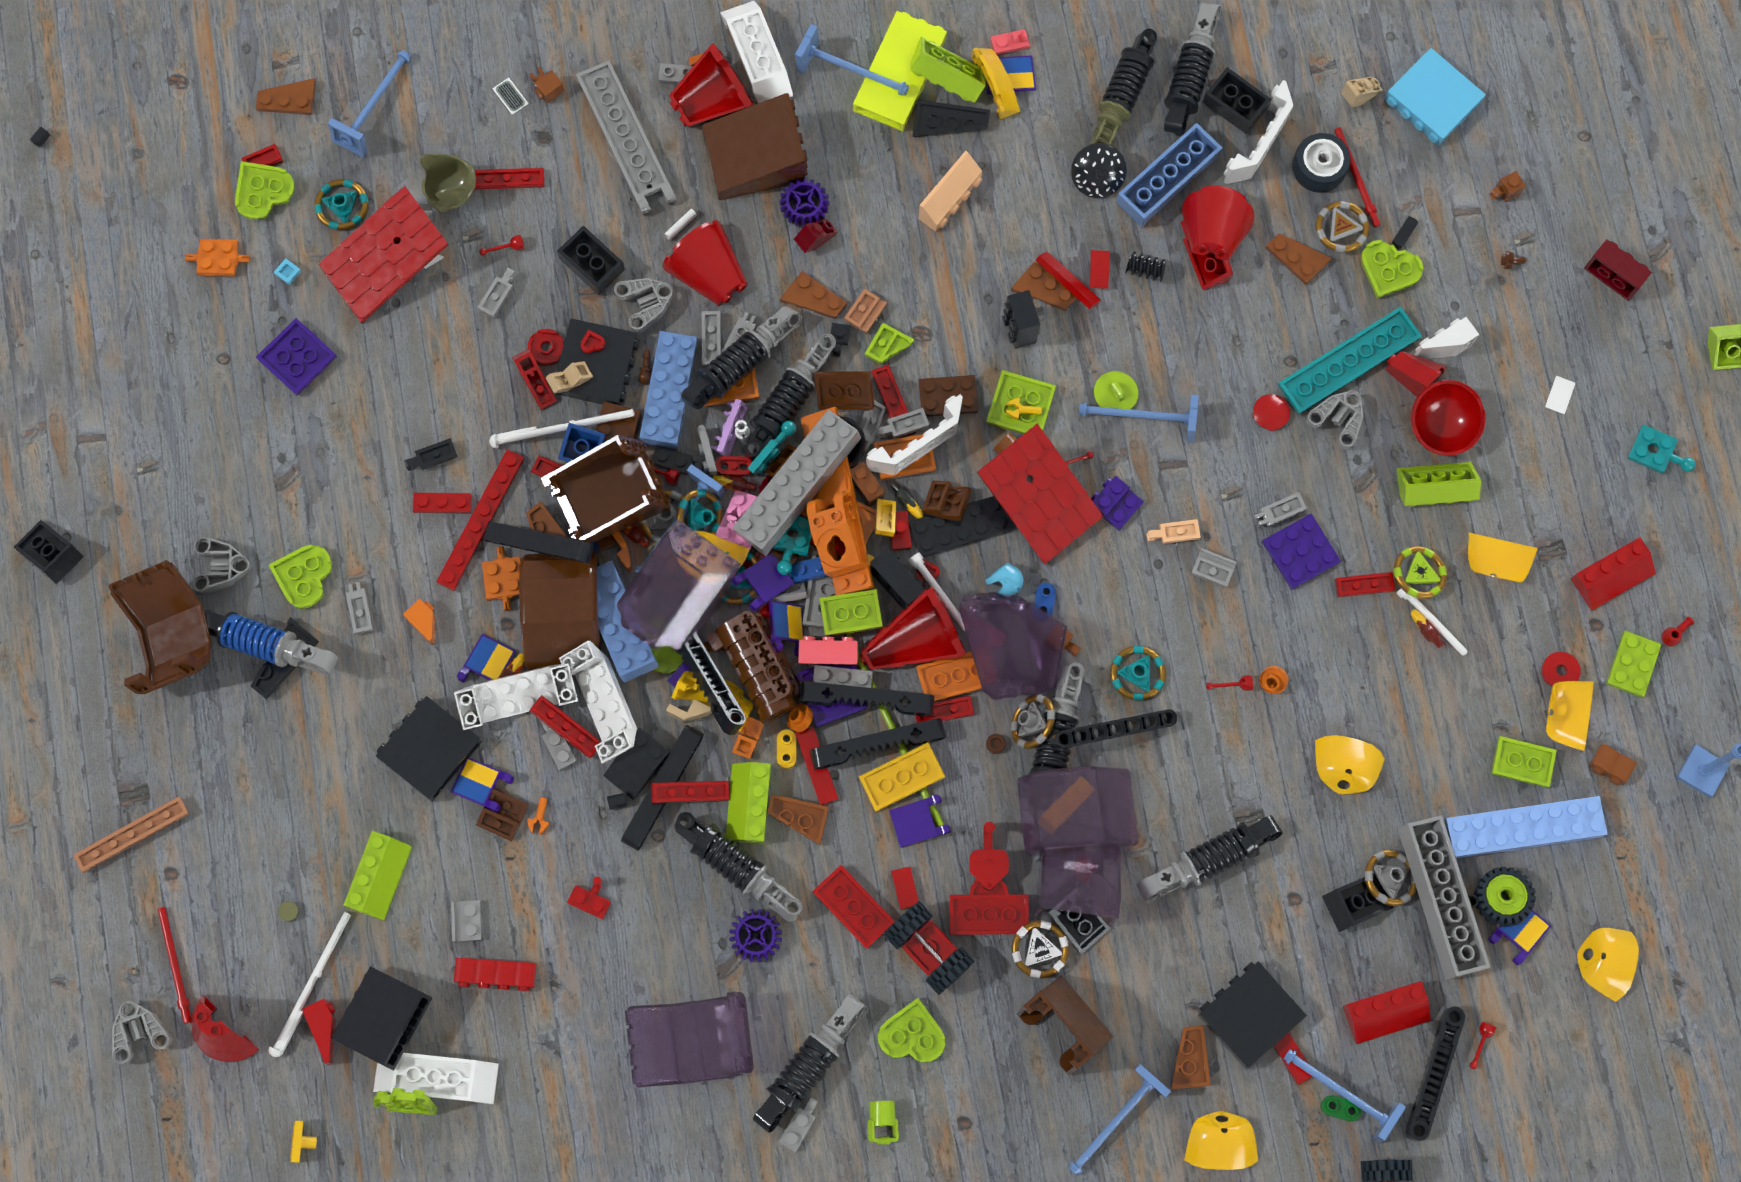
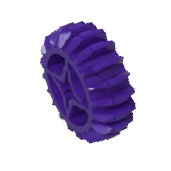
[779,178,830,227]
[729,909,782,963]

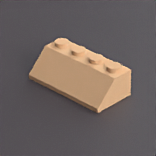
[918,151,982,232]

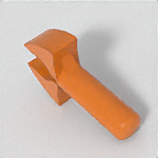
[528,797,550,835]

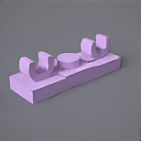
[711,399,748,456]

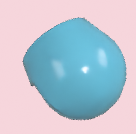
[985,563,1024,596]

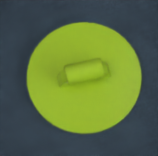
[1094,371,1138,410]

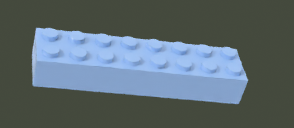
[1444,796,1607,859]

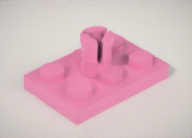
[716,490,757,551]

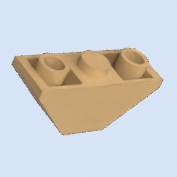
[1341,76,1383,107]

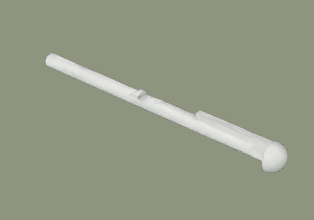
[489,409,635,449]
[269,912,351,1057]

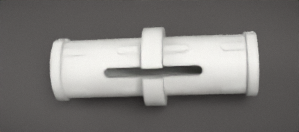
[735,420,750,444]

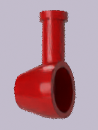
[1661,616,1694,647]

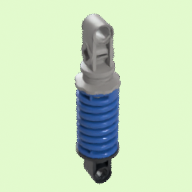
[204,610,339,676]

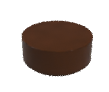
[986,734,1006,754]

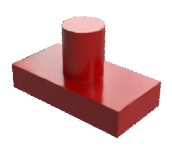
[891,511,911,551]

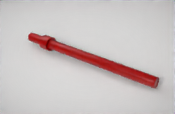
[1334,127,1381,228]
[157,907,191,1024]

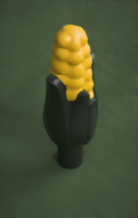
[890,482,923,519]

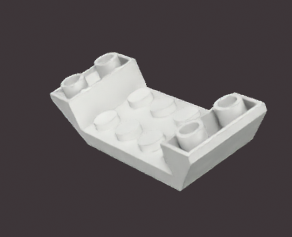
[720,1,793,104]
[1223,80,1293,184]
[866,394,963,475]
[559,641,637,764]
[454,663,578,730]
[373,1053,499,1104]

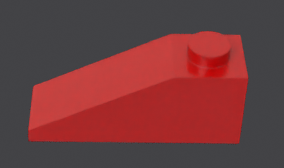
[512,349,557,410]
[302,999,336,1065]

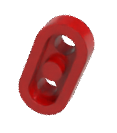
[715,456,752,477]

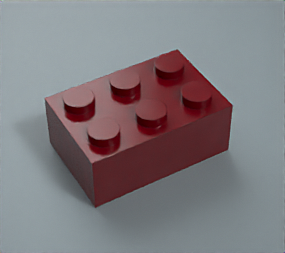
[1584,239,1652,301]

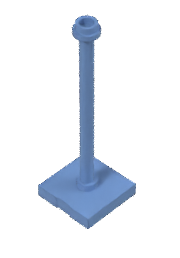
[795,24,909,95]
[328,50,411,158]
[1079,394,1199,443]
[635,464,725,578]
[1676,744,1741,798]
[1284,1049,1406,1144]
[1068,1063,1171,1175]

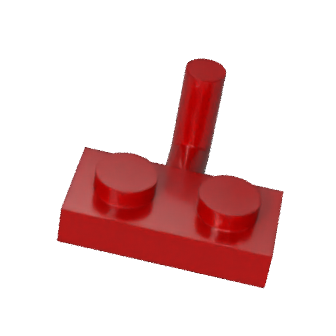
[567,876,611,920]

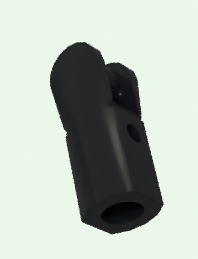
[1392,216,1418,249]

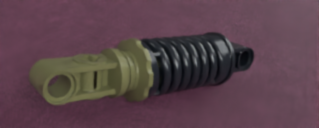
[1089,29,1157,145]

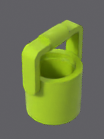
[868,1101,899,1145]

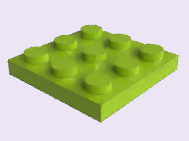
[986,370,1056,434]

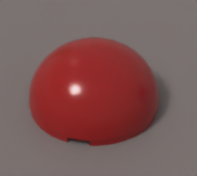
[1410,380,1486,456]

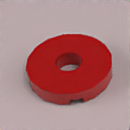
[527,329,564,366]
[1541,652,1581,687]

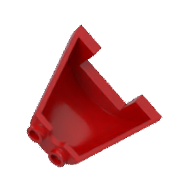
[669,43,754,127]
[1181,185,1254,261]
[662,220,748,306]
[191,995,260,1062]

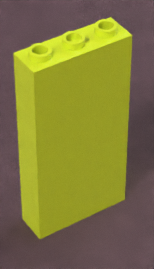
[853,11,947,132]

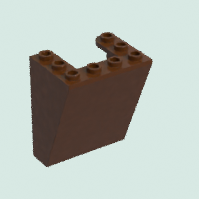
[702,93,808,200]
[541,435,671,543]
[1017,975,1114,1076]

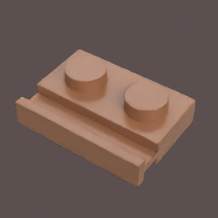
[844,288,887,334]

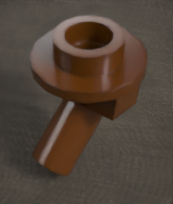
[1501,251,1526,269]

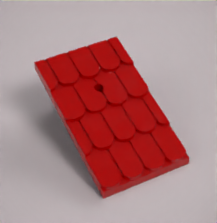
[319,186,448,324]
[977,423,1103,565]

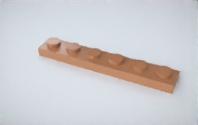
[73,796,190,873]

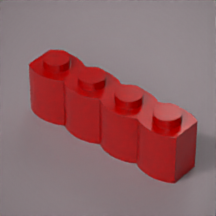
[453,958,537,992]

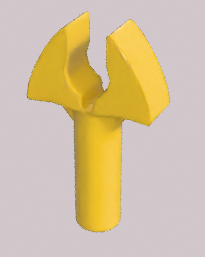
[1006,398,1042,420]

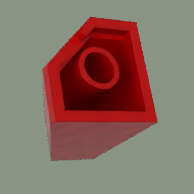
[1385,351,1447,397]

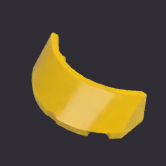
[971,48,1020,119]
[671,671,753,732]

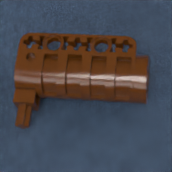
[703,611,799,724]

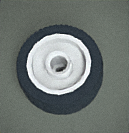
[1292,133,1350,193]

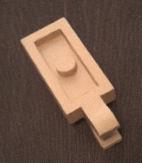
[1146,519,1201,544]

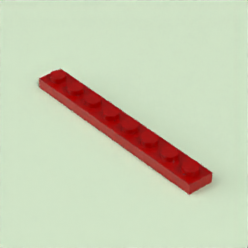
[436,449,524,591]

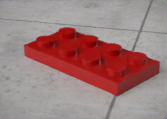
[812,865,895,950]

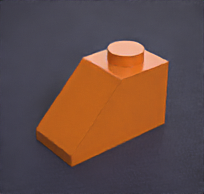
[403,598,435,645]

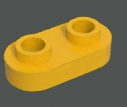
[777,729,796,769]

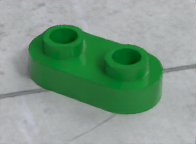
[1321,1095,1361,1122]

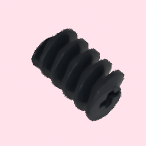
[1125,251,1166,282]

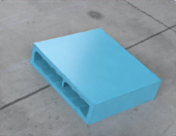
[1384,48,1486,146]

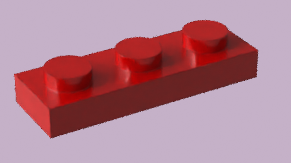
[413,493,472,514]

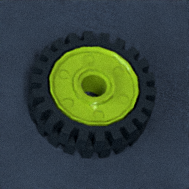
[1474,867,1536,927]

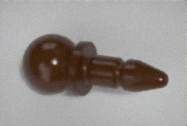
[638,348,653,385]

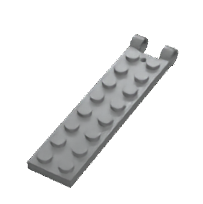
[576,60,677,215]

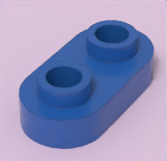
[1033,583,1056,621]

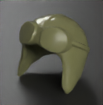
[420,154,476,213]

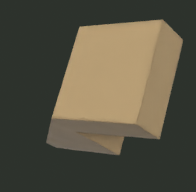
[546,361,593,394]
[666,699,712,723]

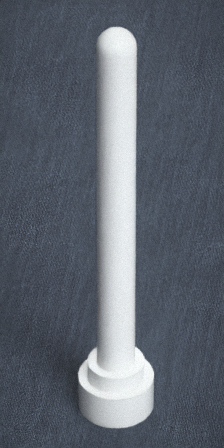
[907,552,969,631]
[1396,584,1467,656]

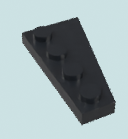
[912,100,990,137]
[251,617,319,700]

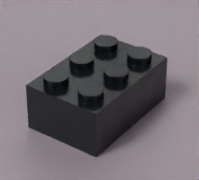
[1202,67,1271,134]
[557,225,625,295]
[1002,290,1041,349]
[870,548,925,609]

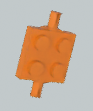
[185,239,250,277]
[482,546,521,611]

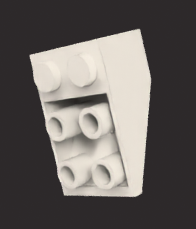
[1414,317,1479,359]

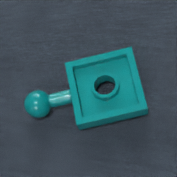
[747,421,796,477]
[1627,424,1696,474]
[772,516,812,575]

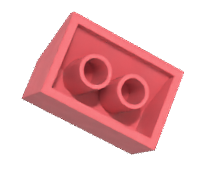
[798,636,857,665]

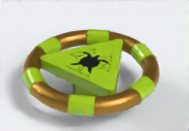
[1393,546,1447,599]

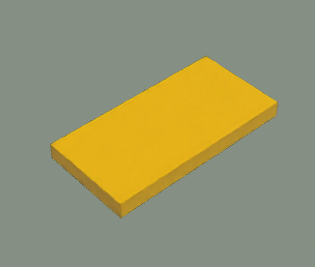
[858,742,946,812]

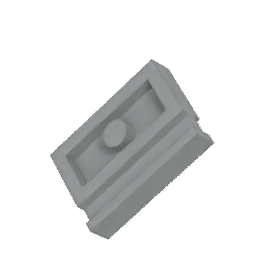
[1191,548,1237,588]
[451,900,482,942]

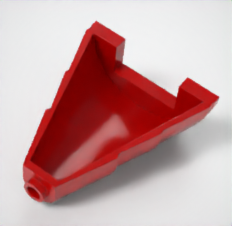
[860,586,966,669]

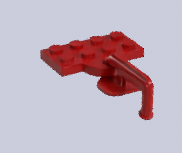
[949,821,1029,935]

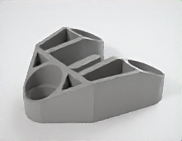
[614,278,673,333]
[1306,391,1363,450]
[193,537,251,595]
[112,1001,172,1065]

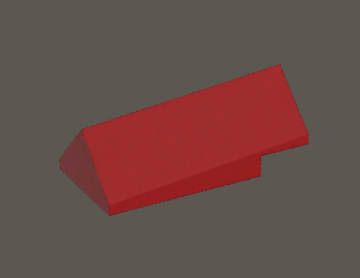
[1180,220,1233,290]

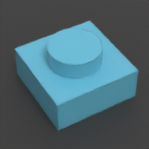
[274,258,301,285]

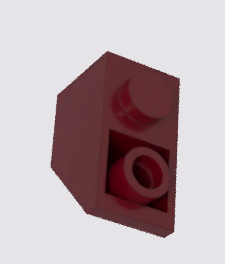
[793,219,838,253]

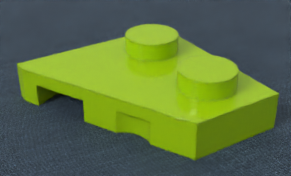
[864,323,914,365]

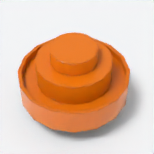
[1259,666,1289,694]
[787,704,813,732]

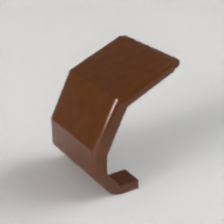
[519,552,601,670]
[109,560,212,695]

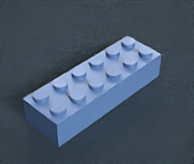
[1116,123,1223,227]
[639,331,698,450]
[597,560,659,683]

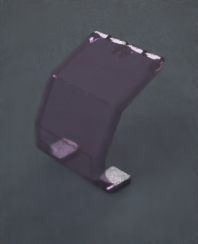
[1017,766,1139,856]
[625,992,754,1088]

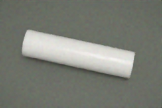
[664,209,697,240]

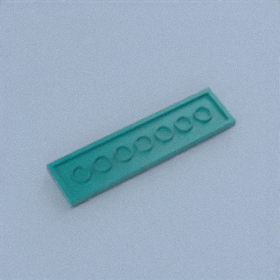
[1278,307,1422,415]

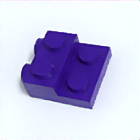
[1091,476,1144,531]

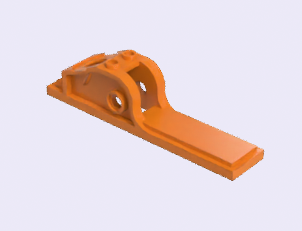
[800,407,874,595]

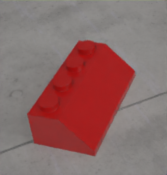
[1571,537,1656,611]
[1343,981,1431,1044]

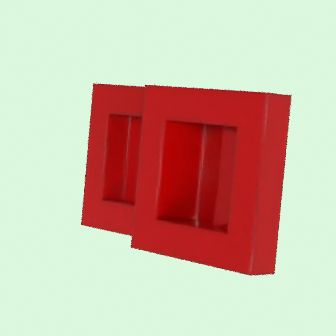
[1089,250,1110,289]

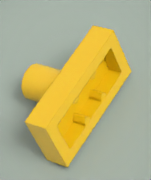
[875,499,896,537]
[290,1121,317,1163]

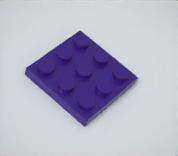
[256,318,337,396]
[1262,514,1341,590]
[796,664,871,728]

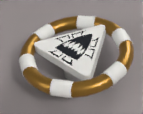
[1012,920,1069,978]

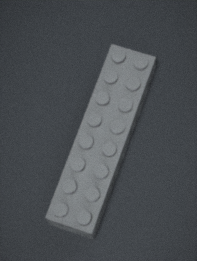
[733,409,861,556]
[1398,815,1491,980]

